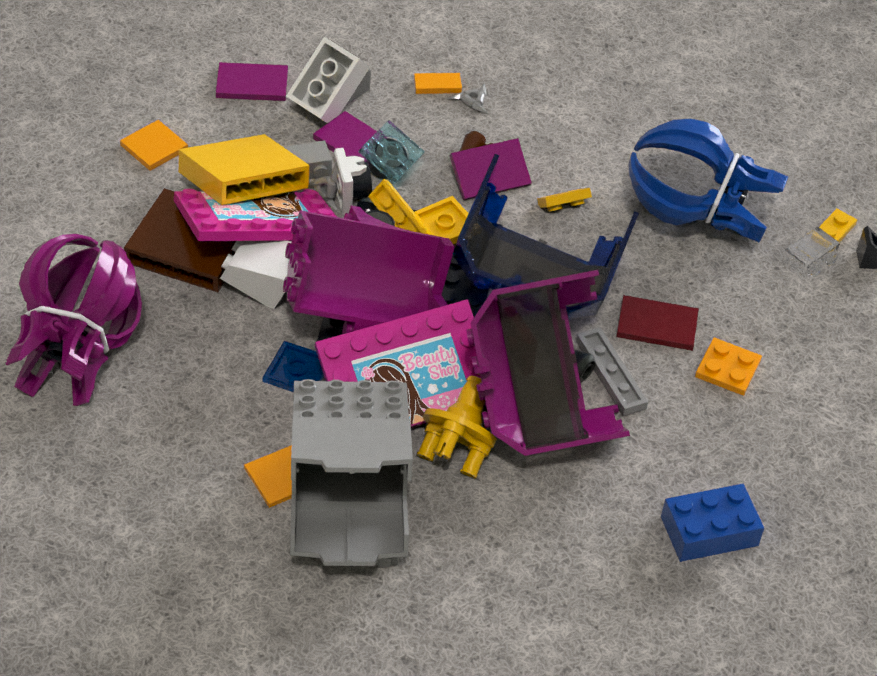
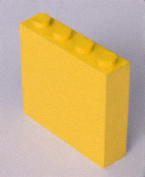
[178,134,310,205]

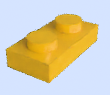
[537,188,592,211]
[811,208,857,251]

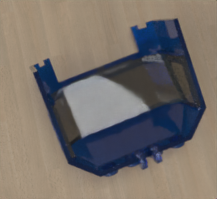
[453,154,639,320]

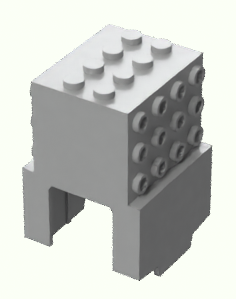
[290,379,413,566]

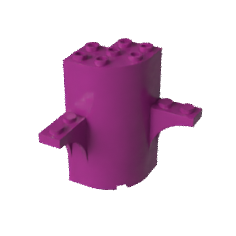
[283,205,455,334]

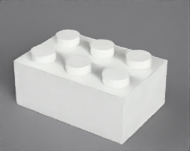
[286,37,370,123]

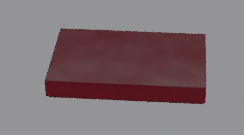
[616,295,699,351]

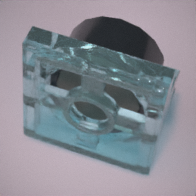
[359,120,425,184]

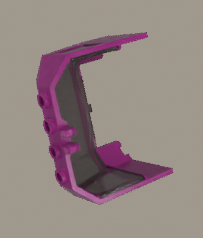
[466,270,630,456]

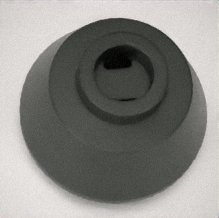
[574,350,596,382]

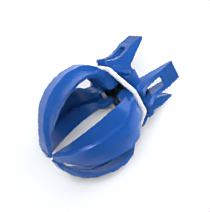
[628,119,788,243]

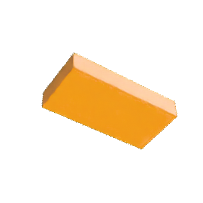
[414,73,462,94]

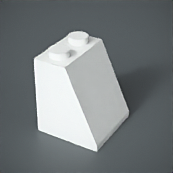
[220,241,292,309]

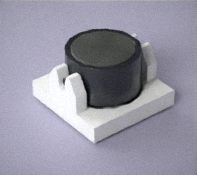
[334,148,372,216]

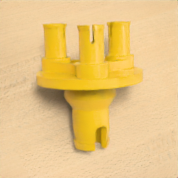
[416,376,497,478]

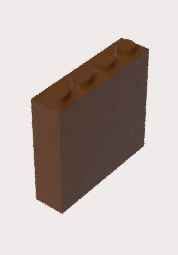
[124,188,236,293]

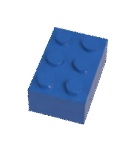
[661,483,764,562]

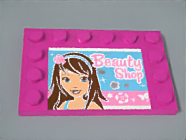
[174,189,337,241]
[314,299,486,428]

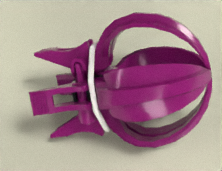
[5,234,142,406]

